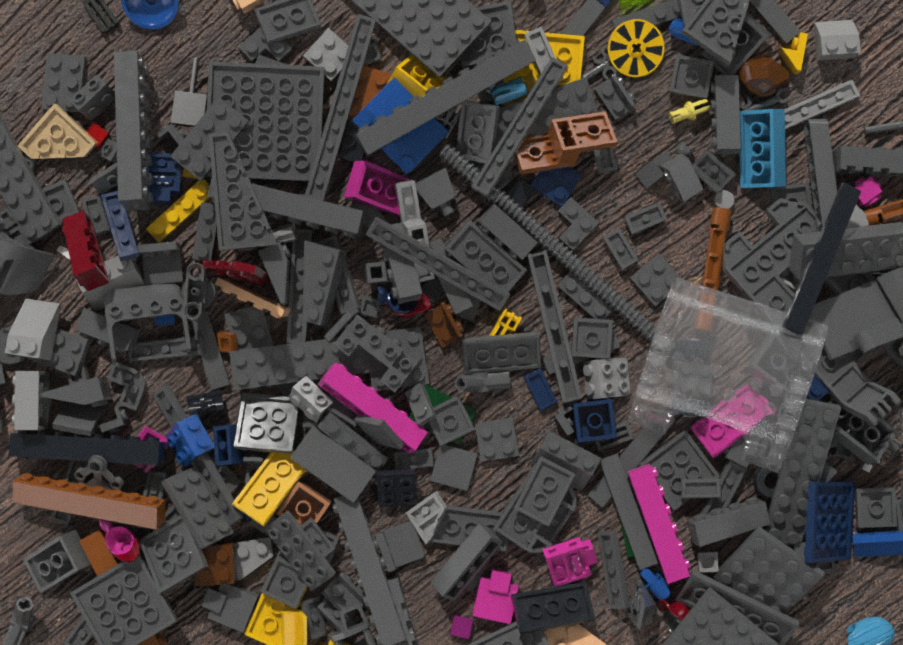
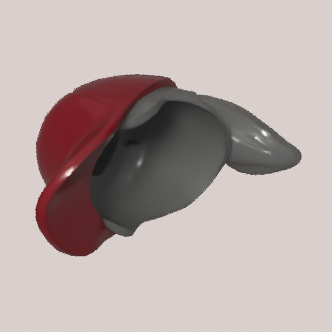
[658,599,689,633]

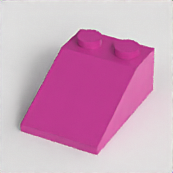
[344,160,411,216]

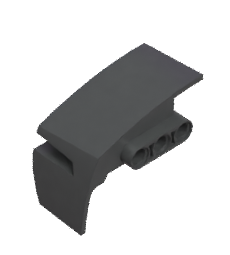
[0,216,54,295]
[809,267,903,361]

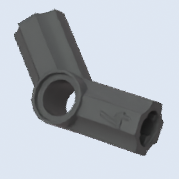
[454,372,510,393]
[2,597,35,645]

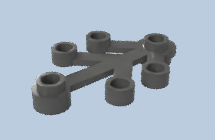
[74,455,124,521]

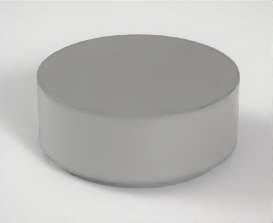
[714,190,734,209]

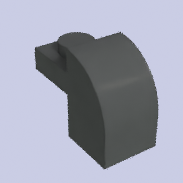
[364,262,392,285]

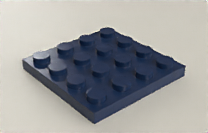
[804,482,855,563]

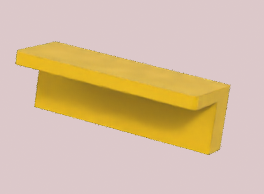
[281,609,307,645]

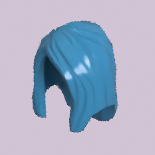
[846,617,895,645]

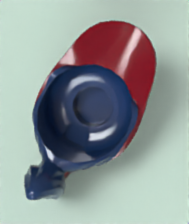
[377,287,431,319]

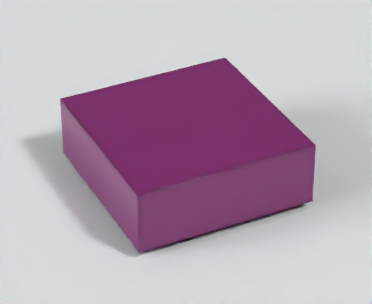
[450,615,473,639]

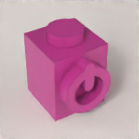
[854,176,882,207]

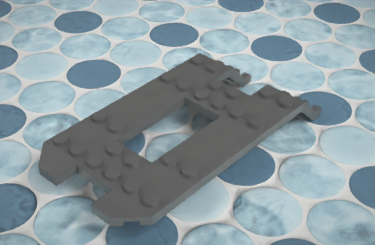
[723,198,903,428]

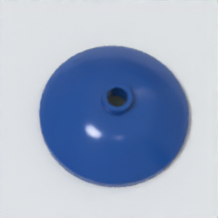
[121,0,179,29]

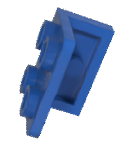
[166,414,215,468]

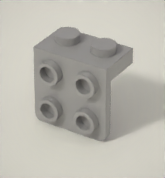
[583,358,631,399]

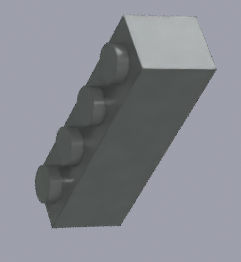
[710,75,741,155]
[378,222,422,304]
[687,497,770,547]
[431,523,503,601]

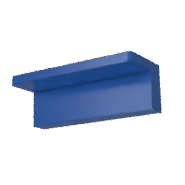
[852,531,903,557]

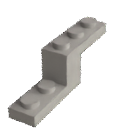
[395,180,435,282]

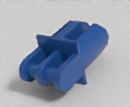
[639,568,670,600]

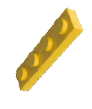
[146,179,210,243]

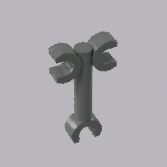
[581,51,617,80]
[739,89,789,111]

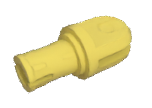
[669,99,710,124]

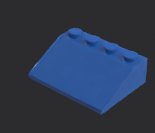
[352,77,449,175]

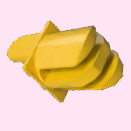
[489,308,522,336]

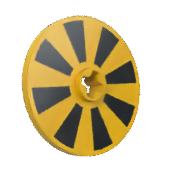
[607,19,664,77]

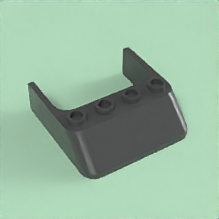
[103,283,191,365]

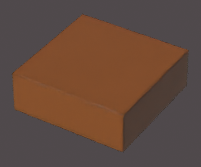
[217,332,238,353]

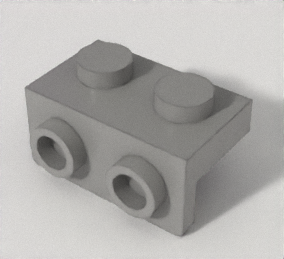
[289,376,333,423]

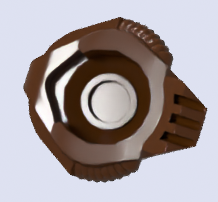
[739,53,789,98]

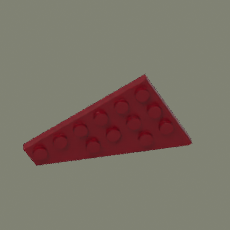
[197,260,271,286]

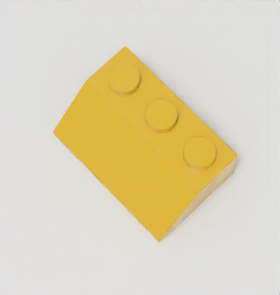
[387,54,447,98]

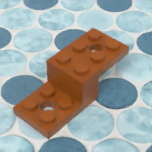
[515,111,618,174]

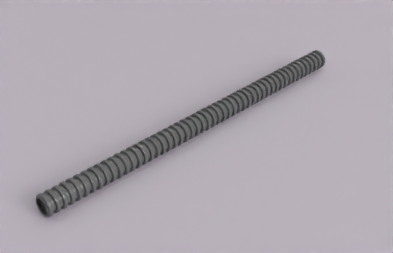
[439,144,676,356]

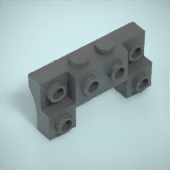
[333,315,418,393]

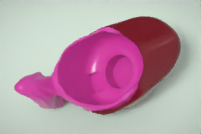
[99,519,140,562]

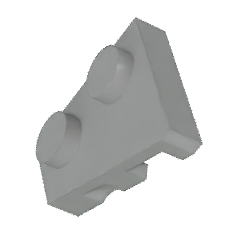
[406,491,448,544]

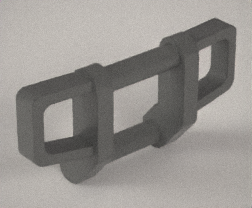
[330,603,376,645]

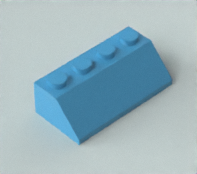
[740,109,786,188]

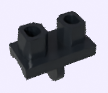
[186,390,224,415]

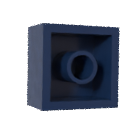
[572,399,617,442]

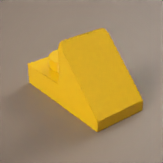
[778,32,808,75]

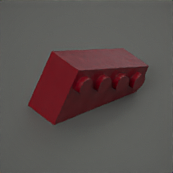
[62,210,110,291]

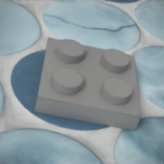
[303,28,348,82]

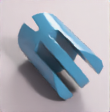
[489,77,527,106]

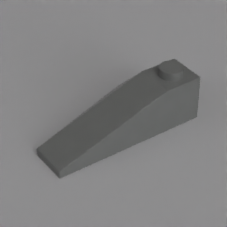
[627,577,658,628]

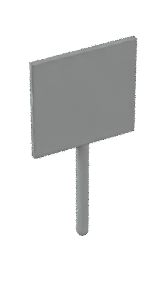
[171,57,207,126]

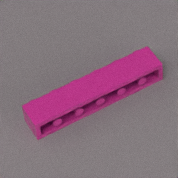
[317,362,427,454]
[627,464,691,584]

